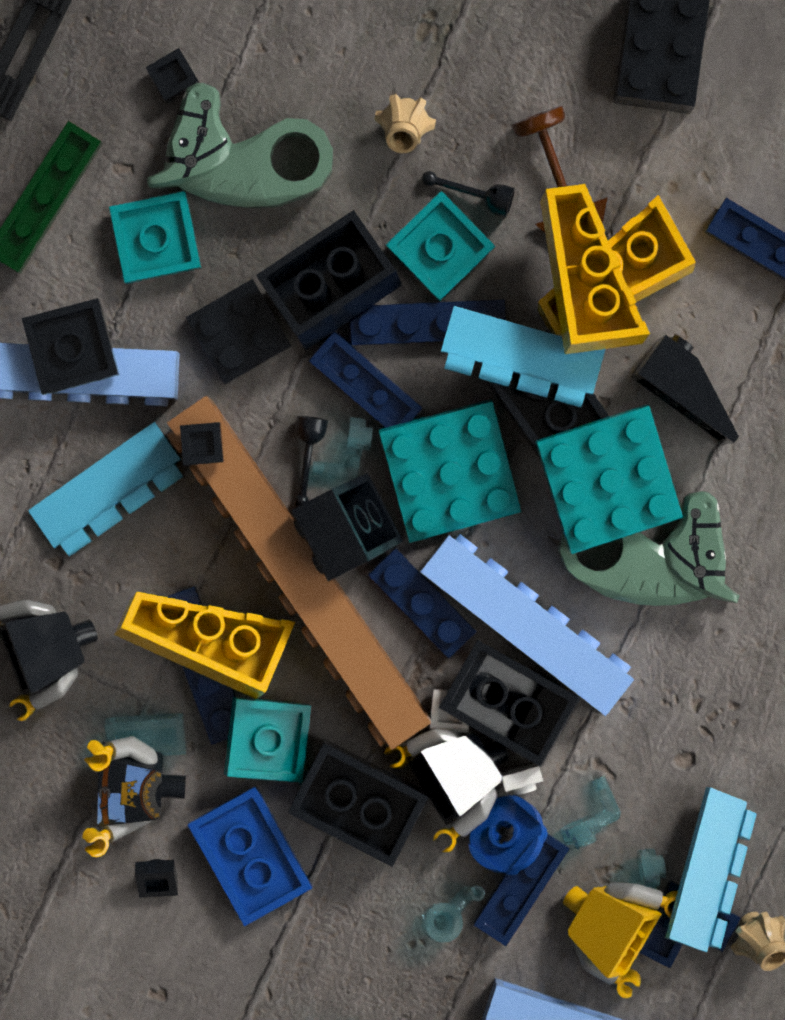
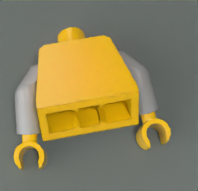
[563,882,678,998]

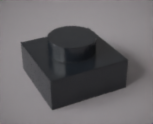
[146,48,199,103]
[180,422,224,466]
[135,859,178,898]

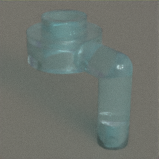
[311,417,373,481]
[559,775,621,849]
[637,848,666,889]
[421,886,485,942]

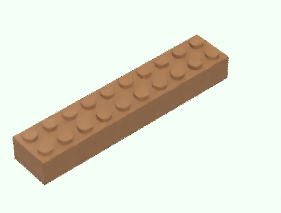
[166,396,431,750]

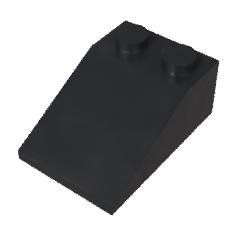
[631,334,739,445]
[439,640,581,767]

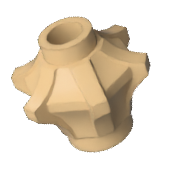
[375,94,436,153]
[731,912,785,971]

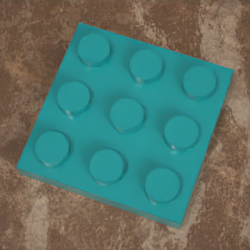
[379,399,522,543]
[535,404,683,554]

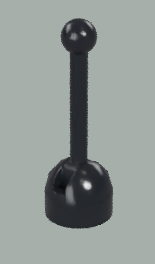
[422,171,515,218]
[294,416,328,507]

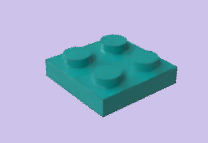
[109,191,202,284]
[386,191,496,302]
[224,697,312,782]

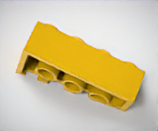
[540,184,650,354]
[538,195,696,336]
[114,592,295,699]

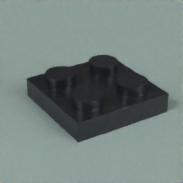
[185,279,292,385]
[22,298,120,395]

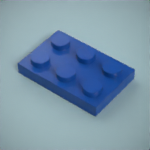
[188,785,313,926]

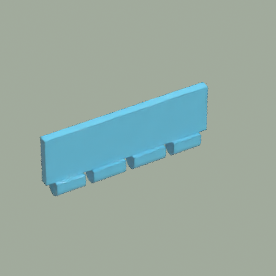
[441,306,606,408]
[28,422,184,557]
[665,787,757,952]

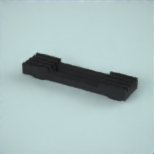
[0,0,72,121]

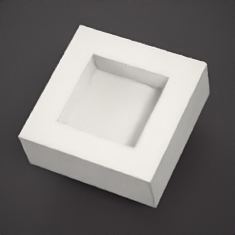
[429,689,469,733]
[500,763,543,795]

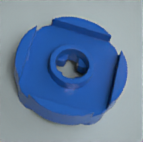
[468,795,548,875]

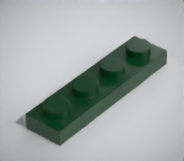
[0,121,103,274]

